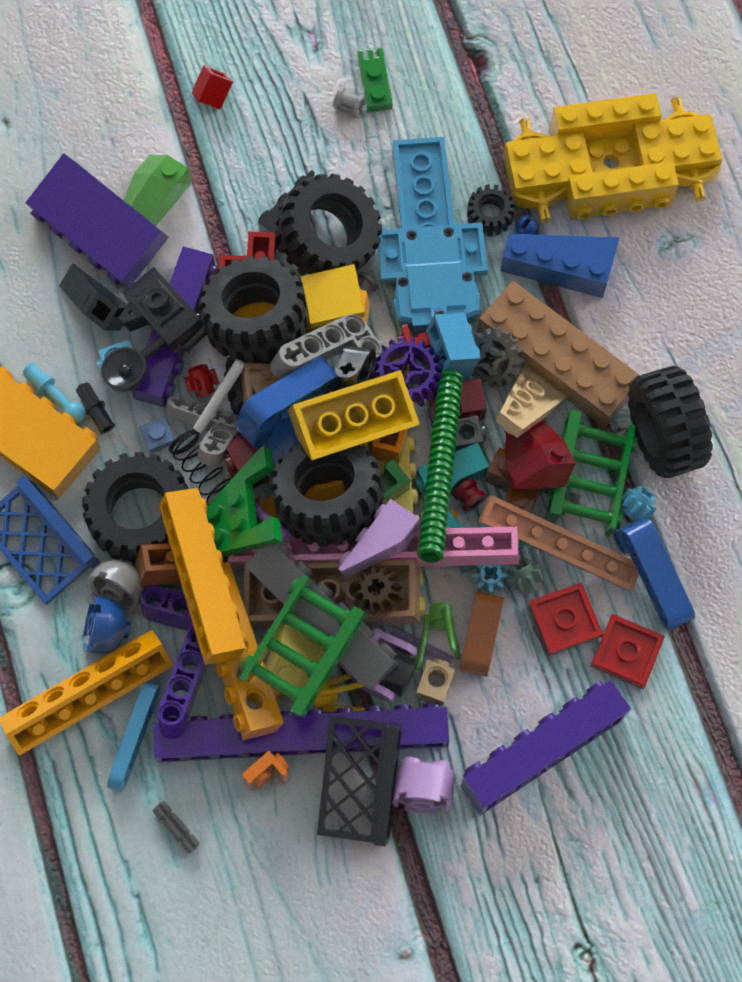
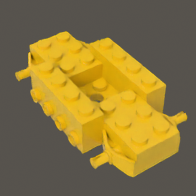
[503,93,723,224]

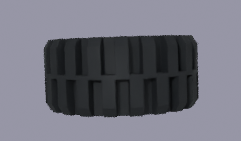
[275,174,382,276]
[199,256,309,363]
[628,366,713,478]
[270,443,384,547]
[82,452,188,564]

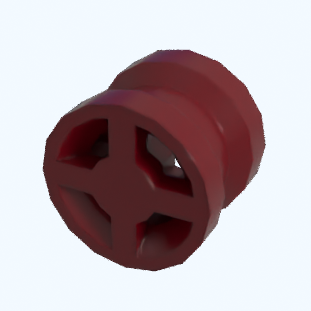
[452,478,487,513]

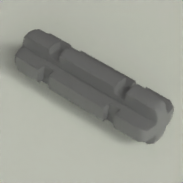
[153,801,200,853]

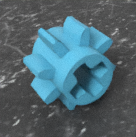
[622,486,657,521]
[472,565,508,595]

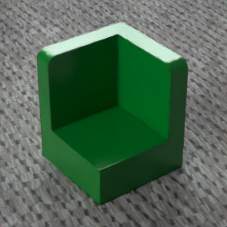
[381,459,411,505]

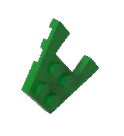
[207,445,282,558]

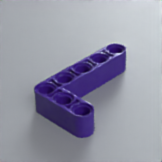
[141,585,207,737]

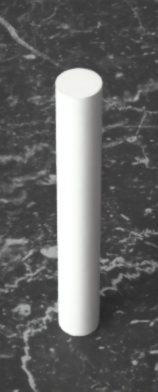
[193,359,245,433]

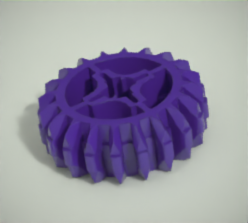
[369,336,443,407]

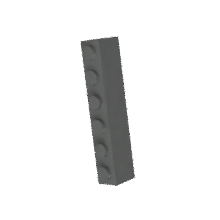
[245,542,398,689]

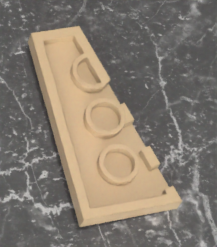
[495,364,568,438]

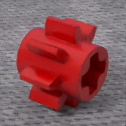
[184,364,219,397]

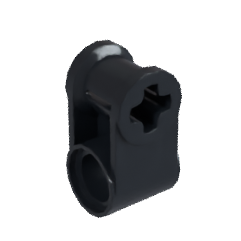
[335,346,376,390]

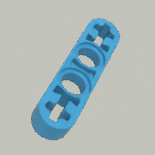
[107,681,161,792]

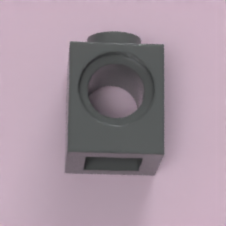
[455,416,487,452]

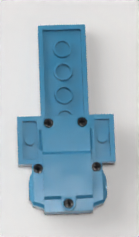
[377,137,488,335]

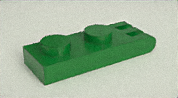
[357,47,393,112]

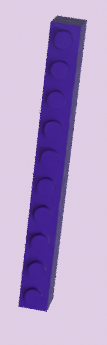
[153,703,449,763]

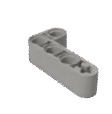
[270,314,382,379]

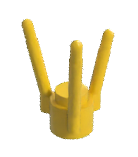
[314,673,365,713]

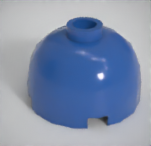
[83,596,131,654]

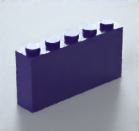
[25,153,169,286]

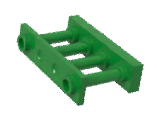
[545,409,638,536]
[239,575,367,717]

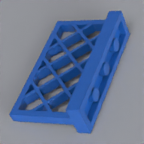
[0,475,101,605]

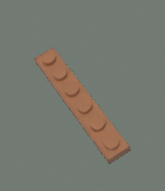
[478,495,639,591]

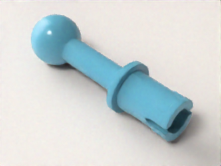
[23,362,86,424]

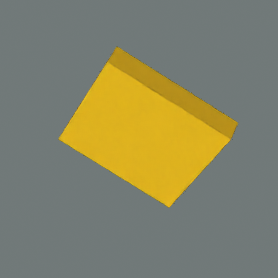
[301,264,365,328]

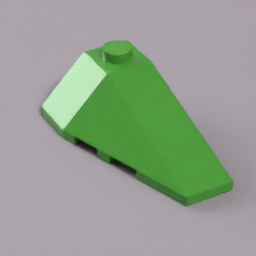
[124,155,191,226]

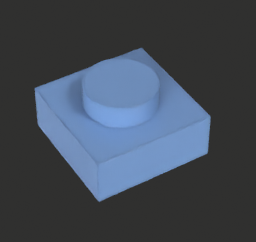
[139,416,175,453]

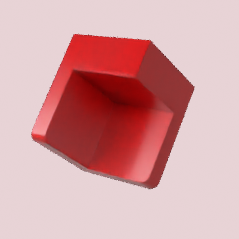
[192,65,233,109]

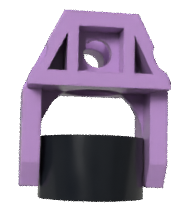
[339,629,418,703]

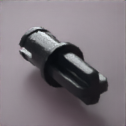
[76,382,115,434]

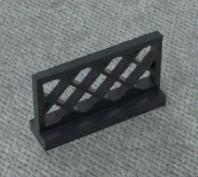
[317,716,403,847]

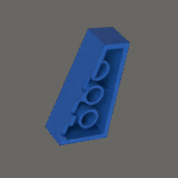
[500,234,619,298]

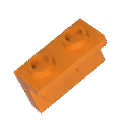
[241,751,289,790]

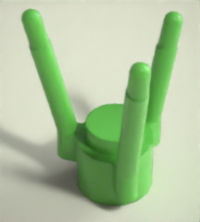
[415,603,461,671]

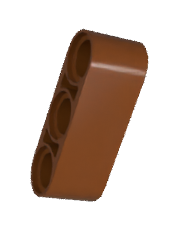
[459,591,504,677]

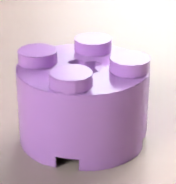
[392,757,455,814]

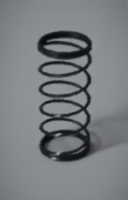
[168,430,232,506]

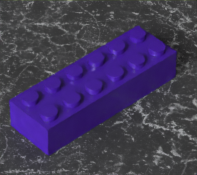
[460,680,631,816]

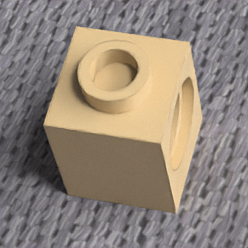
[416,659,455,707]

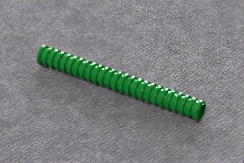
[417,370,463,563]

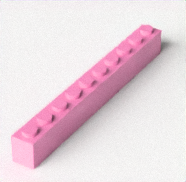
[228,527,519,571]

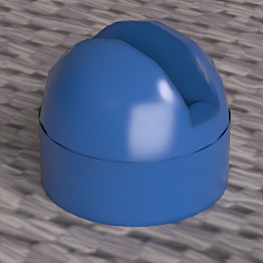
[515,215,537,235]

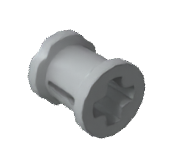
[333,86,366,117]

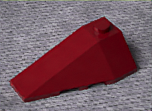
[504,419,576,489]

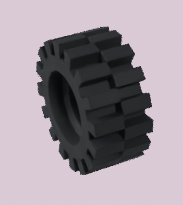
[467,184,515,236]

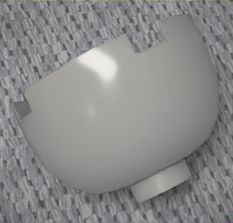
[85,559,145,614]

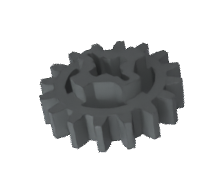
[471,327,525,387]

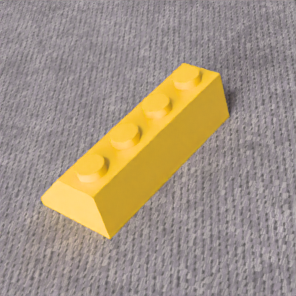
[288,370,420,461]

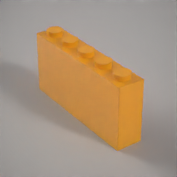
[0,366,100,499]

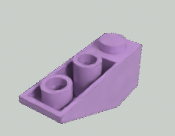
[338,499,422,579]

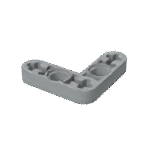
[166,395,241,466]

